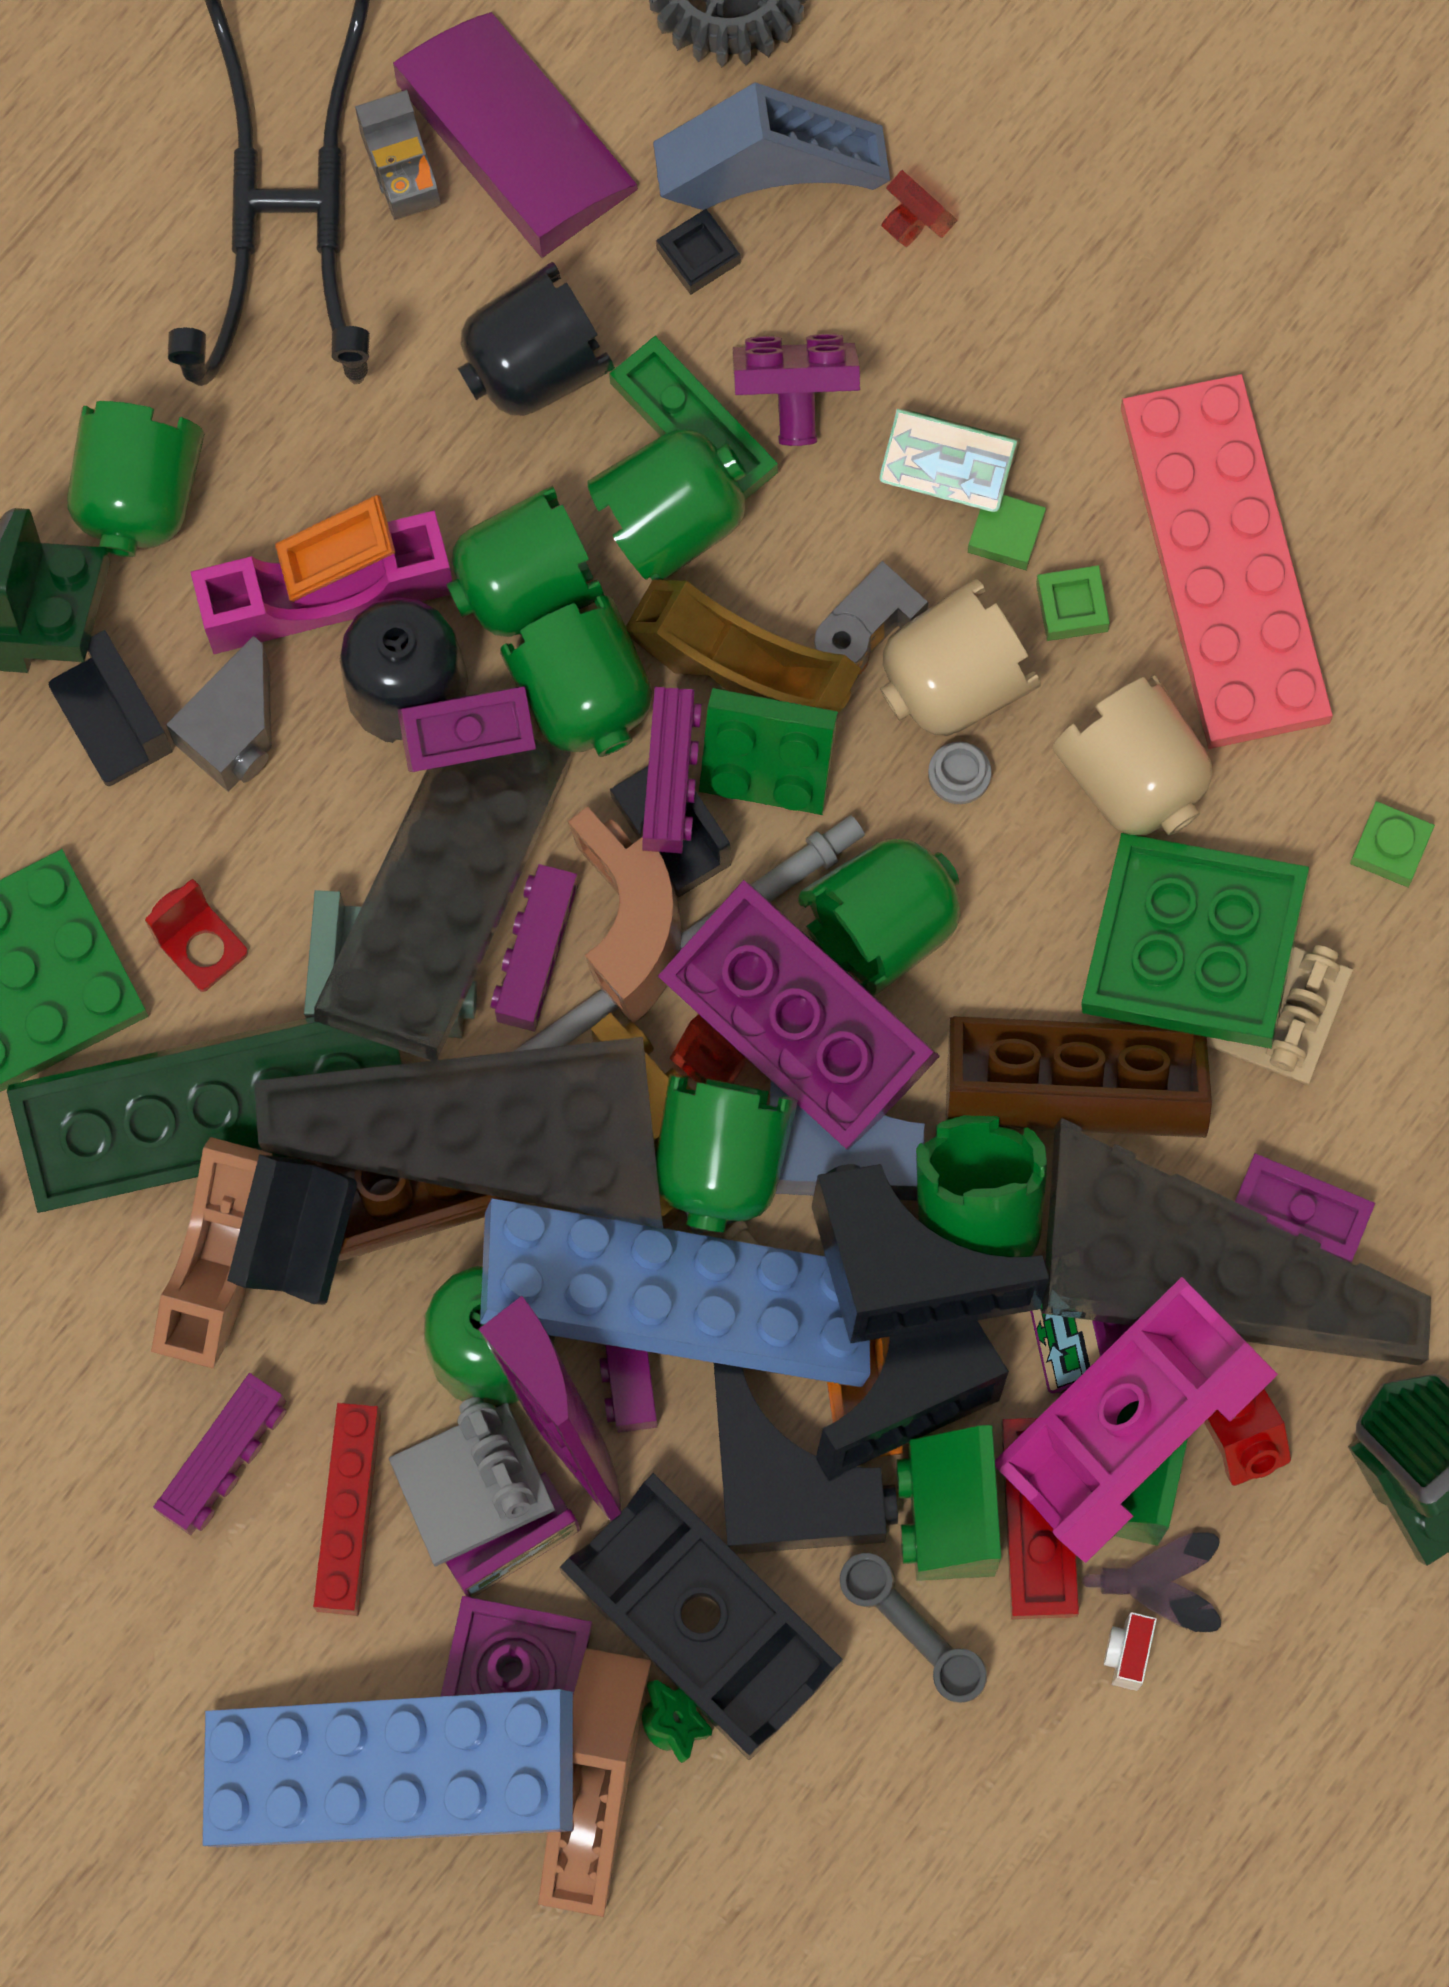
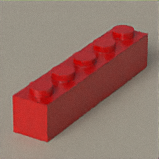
[313,1403,381,1616]

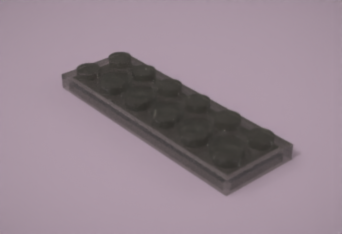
[314,739,571,1062]

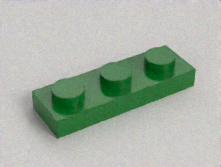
[609,336,778,500]

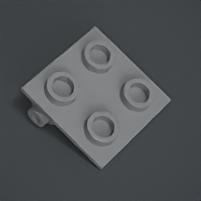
[389,1397,555,1567]

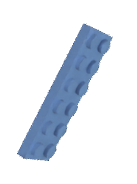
[480,1199,870,1387]
[203,1689,573,1848]

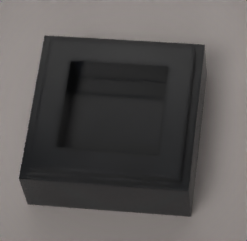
[656,209,741,295]

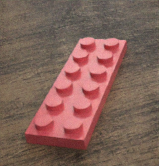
[1121,374,1333,749]

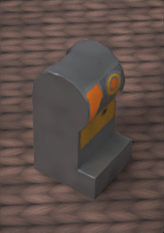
[355,90,441,220]
[814,561,928,677]

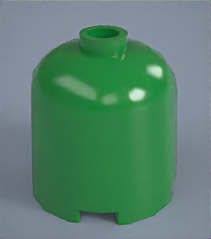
[67,401,205,557]
[587,430,747,580]
[446,486,604,637]
[500,595,652,757]
[798,839,961,996]
[654,1074,798,1232]
[916,1115,1047,1257]
[424,1266,555,1407]

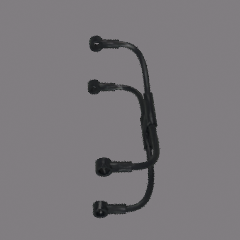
[168,0,370,386]

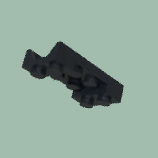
[559,1473,843,1761]

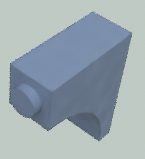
[653,82,891,210]
[770,1081,925,1201]

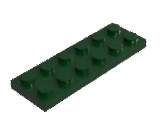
[7,1000,412,1213]

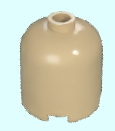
[880,578,1041,736]
[1052,675,1212,836]

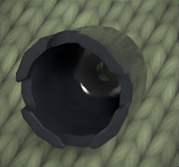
[457,262,615,416]
[340,597,468,743]

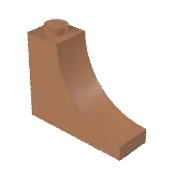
[538,1648,651,1917]

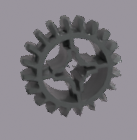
[649,0,806,67]

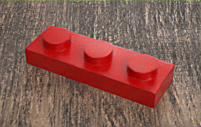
[1001,1418,1079,1620]

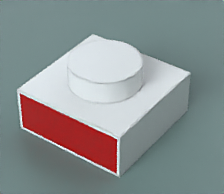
[1104,1612,1157,1691]

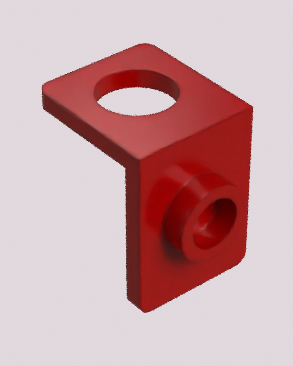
[145,879,248,992]

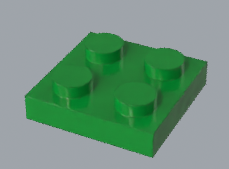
[699,688,838,815]

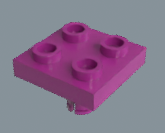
[733,334,860,446]
[440,1596,593,1697]

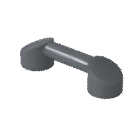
[840,1553,988,1703]

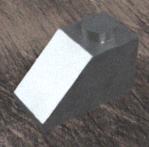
[166,636,271,792]

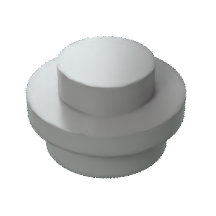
[928,742,991,804]

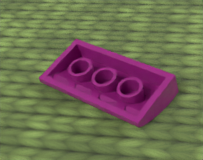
[393,12,638,258]
[658,880,940,1150]
[479,1296,621,1521]

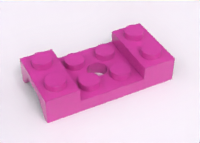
[995,1277,1278,1563]

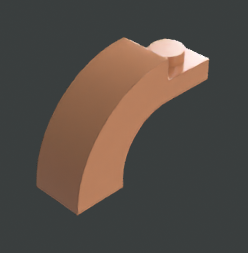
[568,806,682,1024]
[151,1137,273,1369]

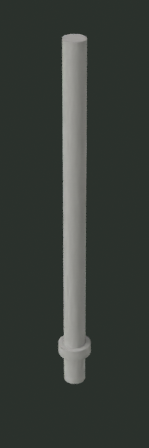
[510,815,865,1071]

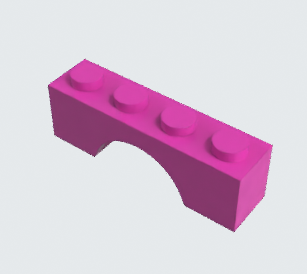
[190,510,452,654]

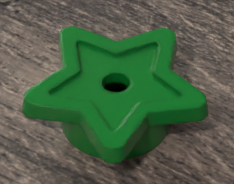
[642,1680,712,1763]

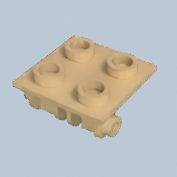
[1207,945,1353,1085]

